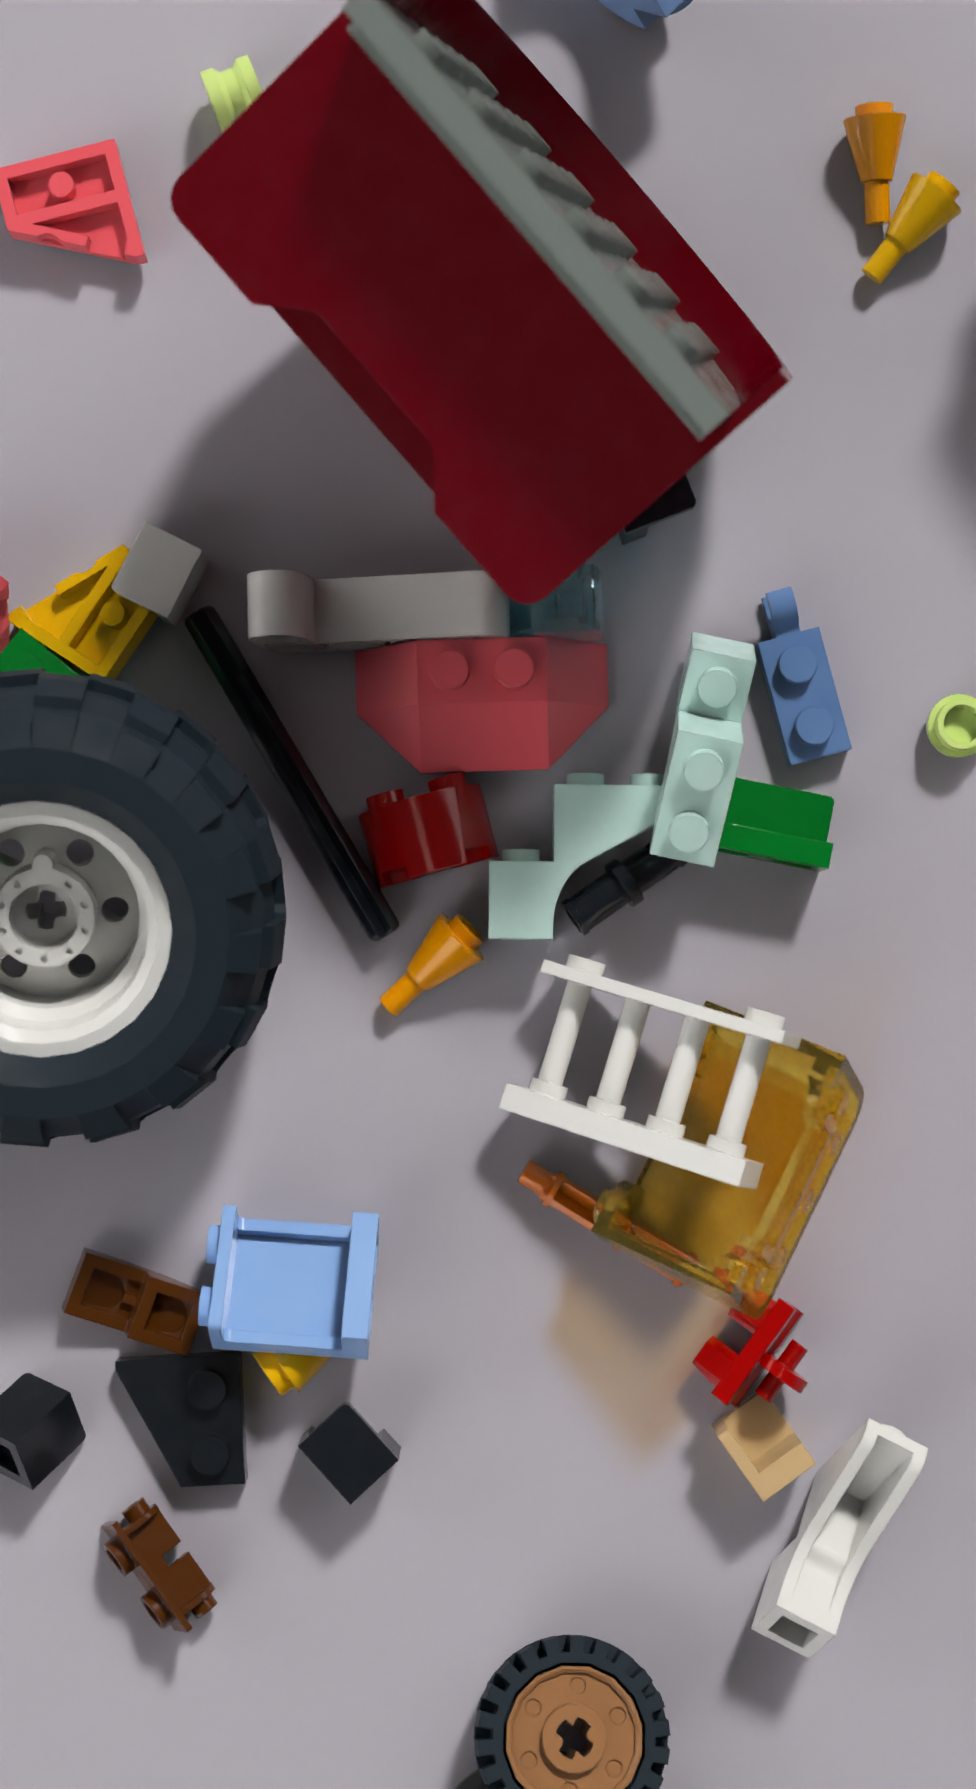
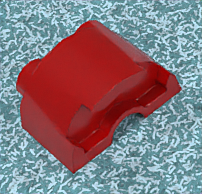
[359,772,499,889]

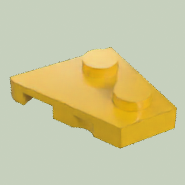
[9,544,158,680]

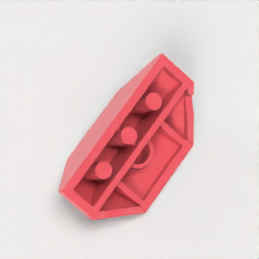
[355,636,609,774]

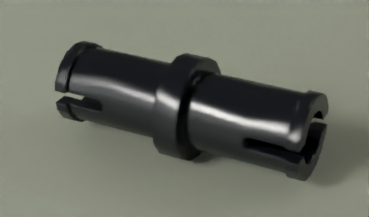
[561,841,688,936]

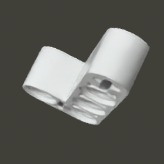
[247,570,510,653]

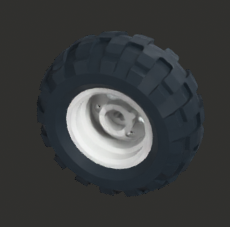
[0,668,286,1147]

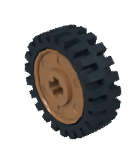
[473,1634,670,1789]

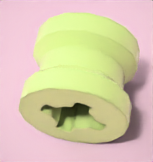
[200,54,262,133]

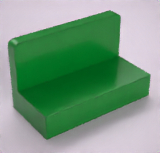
[718,778,834,872]

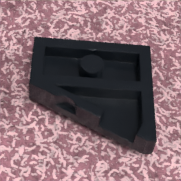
[115,1350,248,1487]

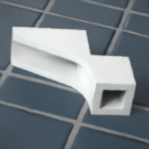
[751,1418,928,1659]

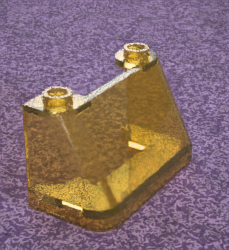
[591,1000,864,1319]

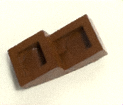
[62,1247,201,1357]

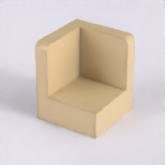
[711,1393,816,1502]

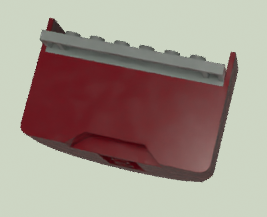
[171,0,793,604]

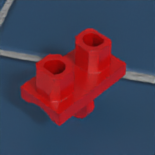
[692,1287,808,1407]

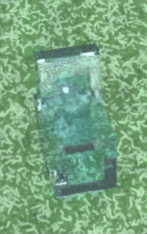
[509,564,604,642]

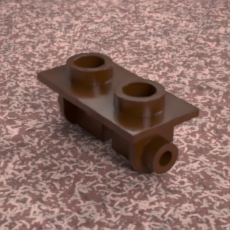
[101,1497,217,1632]

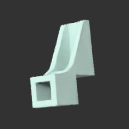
[649,632,757,868]
[488,773,664,940]

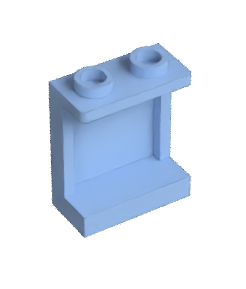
[198,1205,379,1360]

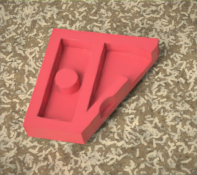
[0,139,148,265]

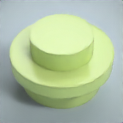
[926,694,976,758]

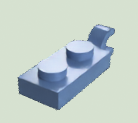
[755,587,852,767]

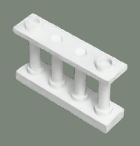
[499,954,802,1189]

